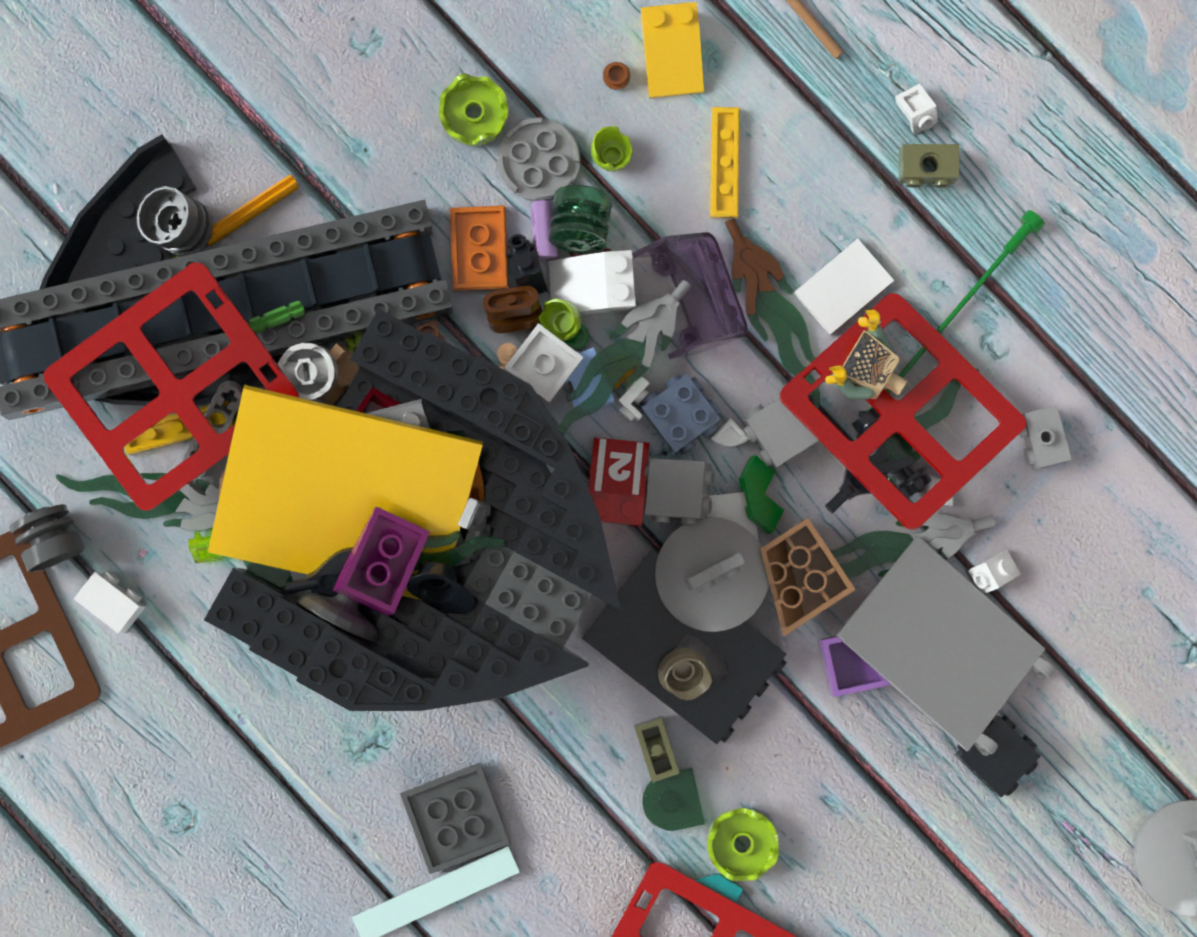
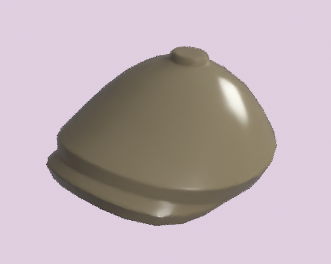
[658,648,712,700]

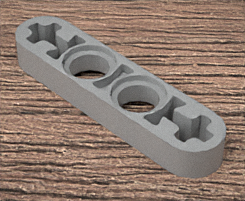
[182,381,243,480]

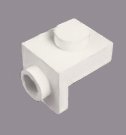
[969,550,1021,594]

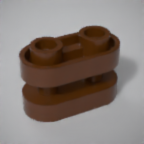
[483,286,543,333]

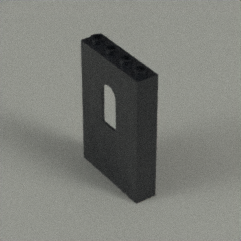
[582,549,787,744]

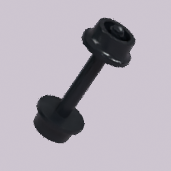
[852,408,932,497]

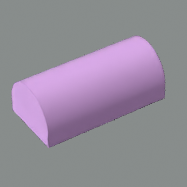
[530,200,559,261]

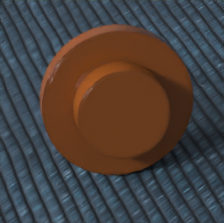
[603,62,630,90]

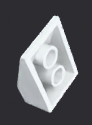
[548,250,636,315]

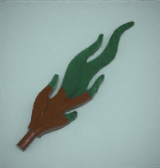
[725,218,820,409]

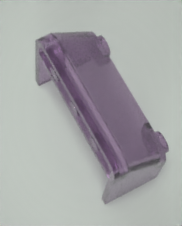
[632,232,748,359]

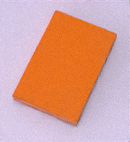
[450,205,509,292]

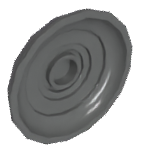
[298,594,377,642]

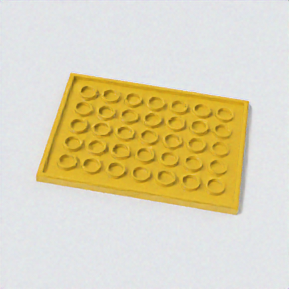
[208,385,483,601]

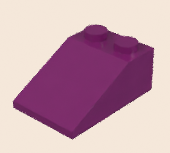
[333,506,430,615]

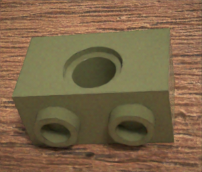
[898,144,959,188]
[634,716,680,782]

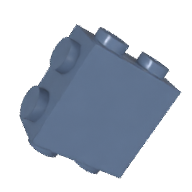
[641,374,721,455]

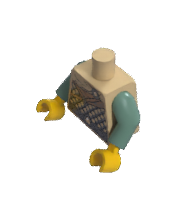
[825,310,907,400]

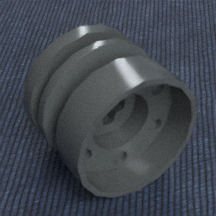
[137,186,213,256]
[9,504,85,572]

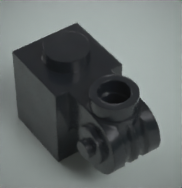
[506,234,548,294]

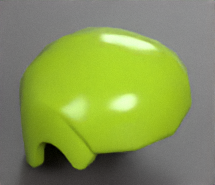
[591,126,633,172]
[539,298,581,342]

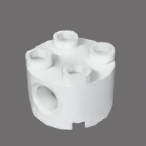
[278,343,338,400]

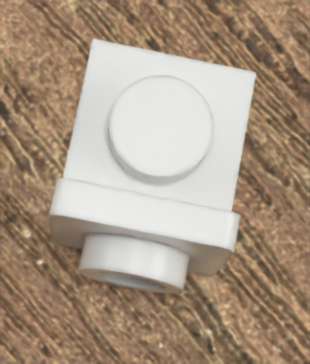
[895,84,938,135]
[618,376,649,422]

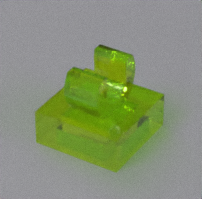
[188,529,224,564]

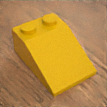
[641,2,704,98]

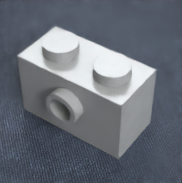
[1019,405,1072,470]

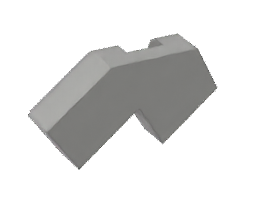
[458,498,491,560]

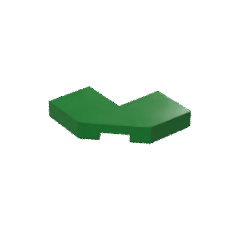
[739,455,784,534]

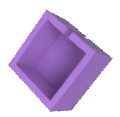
[818,636,890,697]

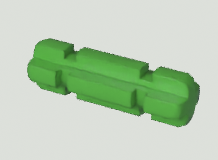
[249,301,305,334]

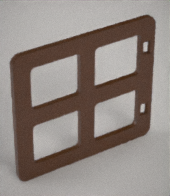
[0,531,101,748]

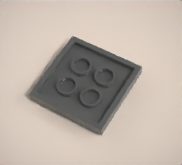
[400,762,511,874]

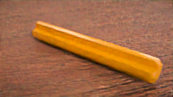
[207,175,299,246]

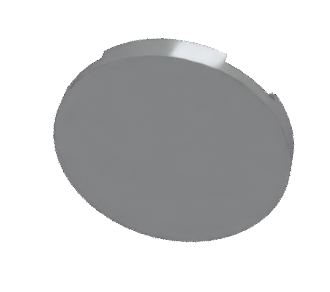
[497,117,581,201]

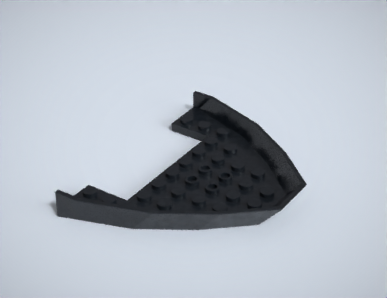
[39,134,283,406]

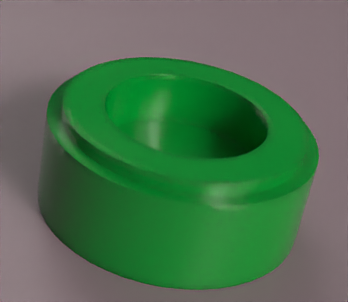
[564,324,589,351]

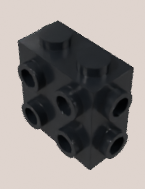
[955,715,1041,798]

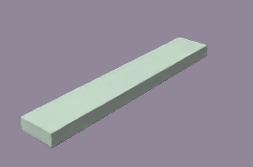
[352,845,520,937]

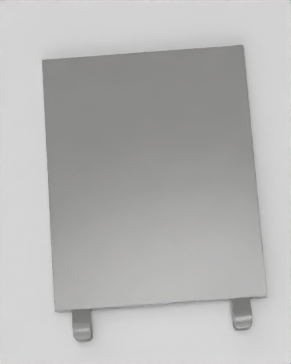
[836,536,1055,756]

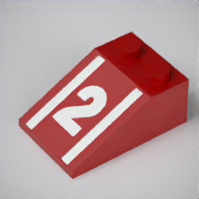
[588,437,650,526]

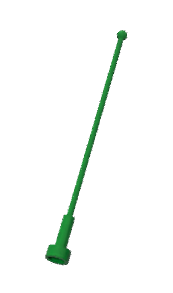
[865,210,1045,412]

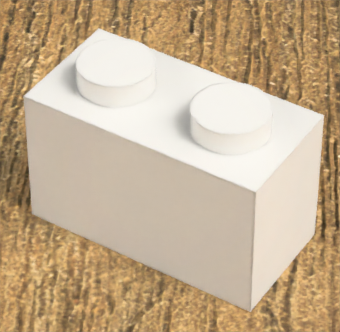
[74,571,146,633]

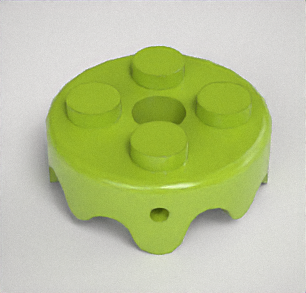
[438,73,509,146]
[707,807,779,881]

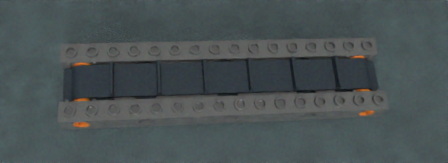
[0,199,453,420]

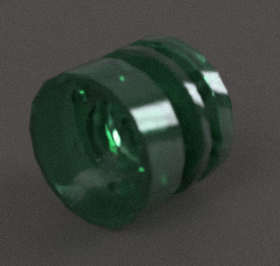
[548,185,612,254]

